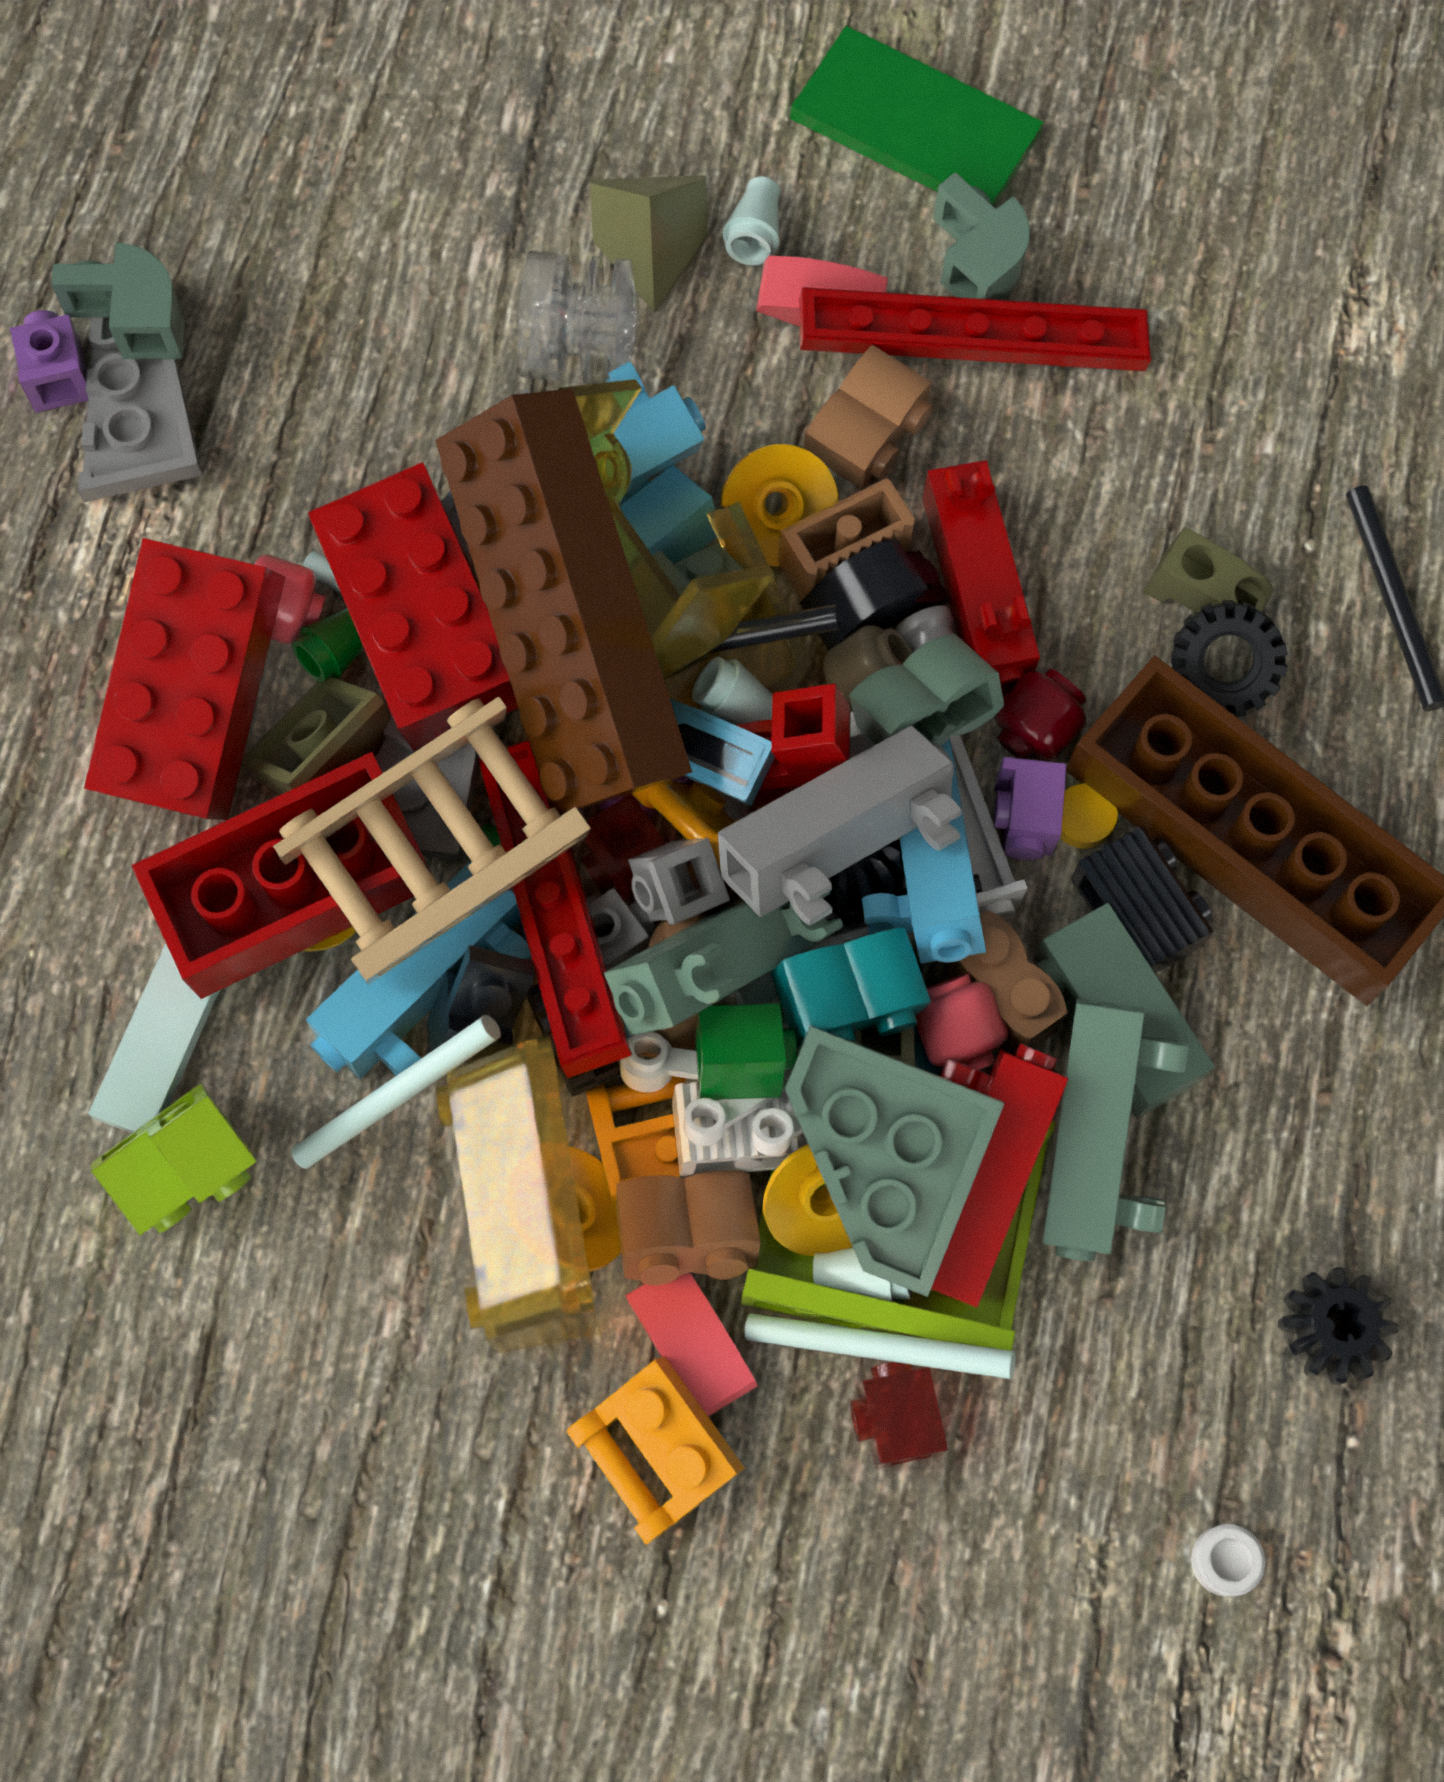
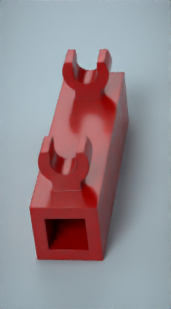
[922,460,1040,694]
[931,1044,1069,1308]

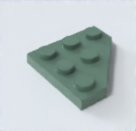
[784,1025,1005,1297]

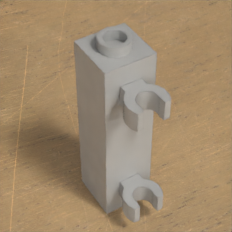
[718,725,961,925]

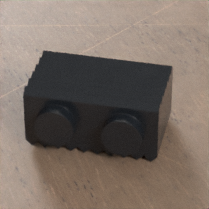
[1071,826,1214,974]

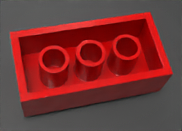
[308,462,518,752]
[84,538,286,820]
[131,752,432,999]

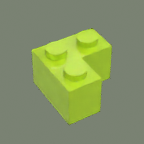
[91,1083,257,1236]

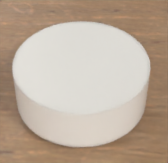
[1191,1524,1265,1597]

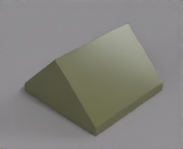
[241,677,390,796]

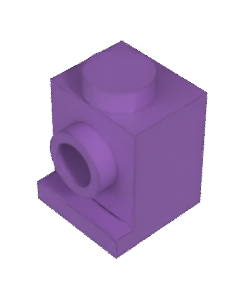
[10,310,88,413]
[993,757,1066,860]

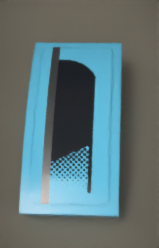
[670,698,775,806]

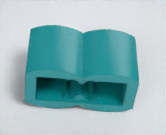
[771,927,931,1049]

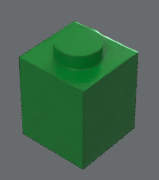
[695,1003,797,1100]

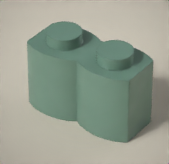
[849,634,1004,747]

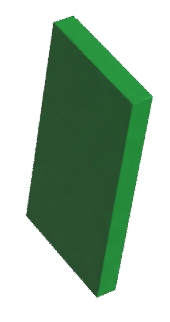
[790,25,1044,208]

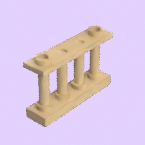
[273,697,591,985]

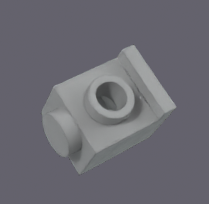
[628,838,730,924]

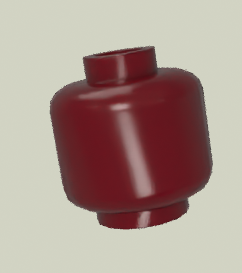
[994,668,1087,762]

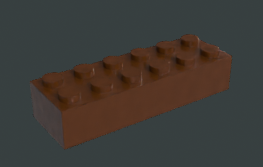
[435,388,692,815]
[1066,655,1444,1007]

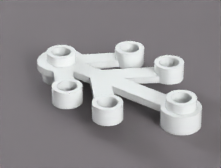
[620,990,803,1156]

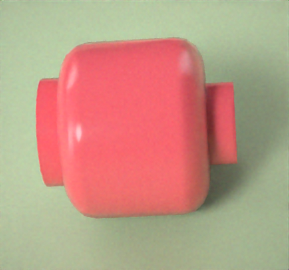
[254,554,326,644]
[915,973,1008,1070]

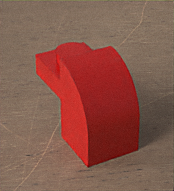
[736,683,851,791]

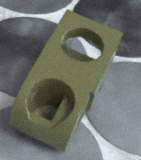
[1142,526,1274,613]

